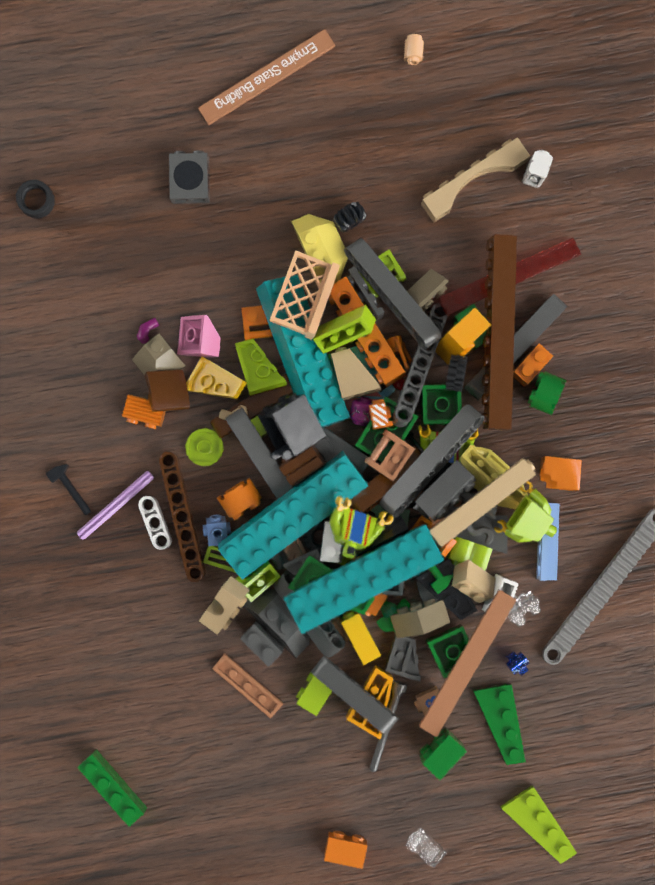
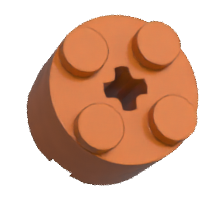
[217,478,262,520]

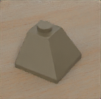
[132,334,185,376]

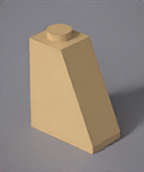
[331,347,382,401]

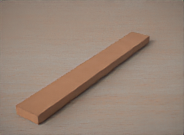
[419,590,517,737]

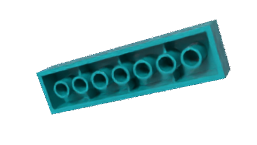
[256,274,350,428]
[218,451,368,580]
[283,524,444,634]

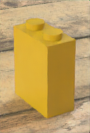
[341,610,381,665]

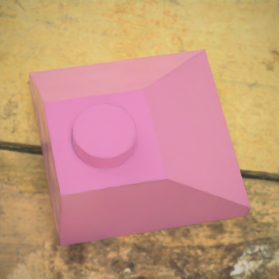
[177,315,221,357]

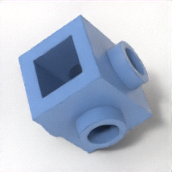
[203,515,231,546]

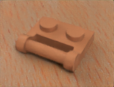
[364,429,415,481]

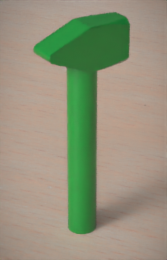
[428,565,453,594]

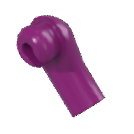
[137,318,159,344]

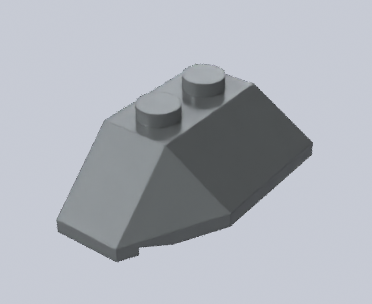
[243,589,310,659]

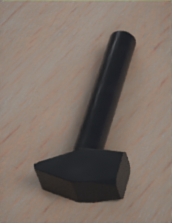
[46,464,92,516]

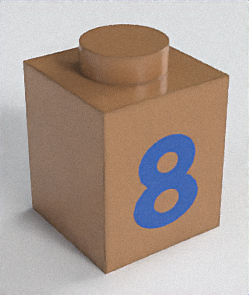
[414,686,439,716]

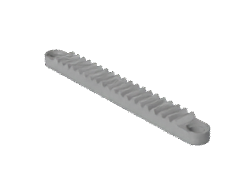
[542,509,655,665]

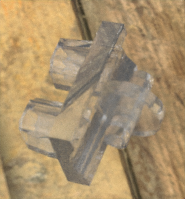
[507,591,541,627]

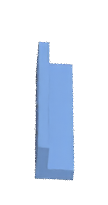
[536,503,560,581]

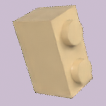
[452,560,495,603]

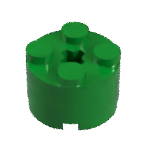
[528,371,567,416]

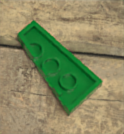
[473,683,526,765]

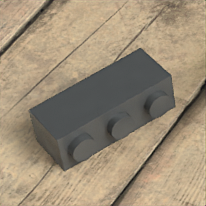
[415,460,476,521]

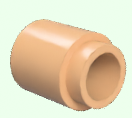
[404,34,424,65]

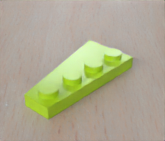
[500,785,577,864]

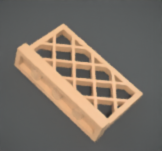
[269,251,340,340]

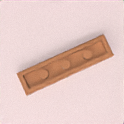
[212,653,284,719]

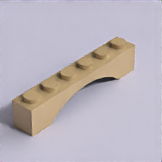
[421,138,530,223]

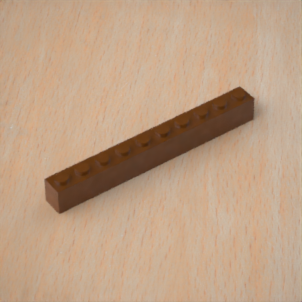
[481,234,517,430]

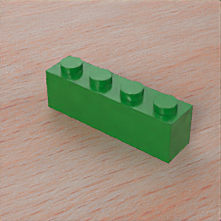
[77,749,147,827]

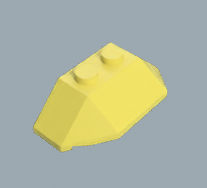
[291,214,348,283]
[460,445,528,509]

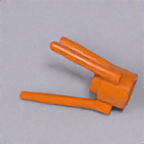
[387,336,412,369]

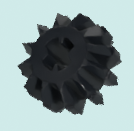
[334,202,366,232]

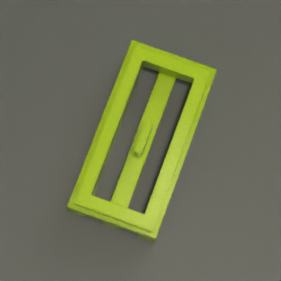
[203,545,236,573]

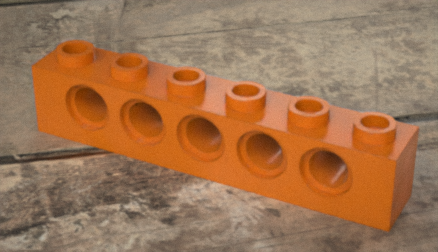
[328,277,406,388]

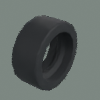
[16,180,55,218]

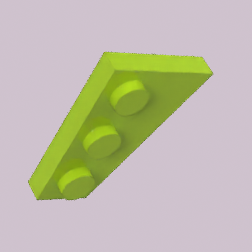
[235,339,287,395]

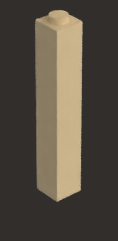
[429,459,536,547]

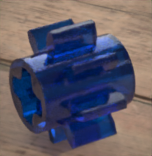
[505,651,530,676]

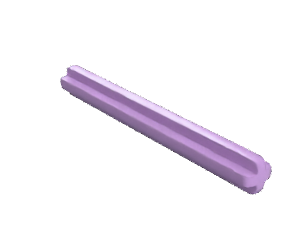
[77,471,154,540]

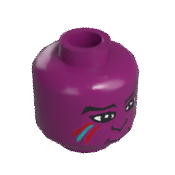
[349,396,373,426]

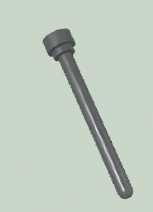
[370,680,408,772]

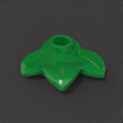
[376,598,410,632]

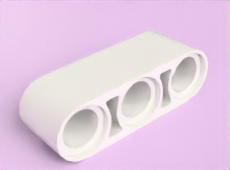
[138,496,172,550]

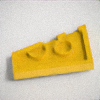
[186,356,247,399]

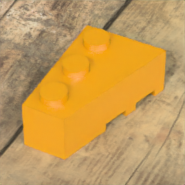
[435,308,491,366]
[346,665,393,740]

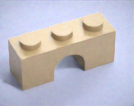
[199,576,250,635]

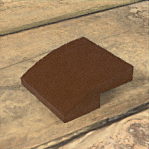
[144,370,190,412]

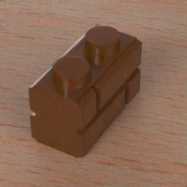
[279,444,326,486]

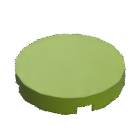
[185,428,224,466]

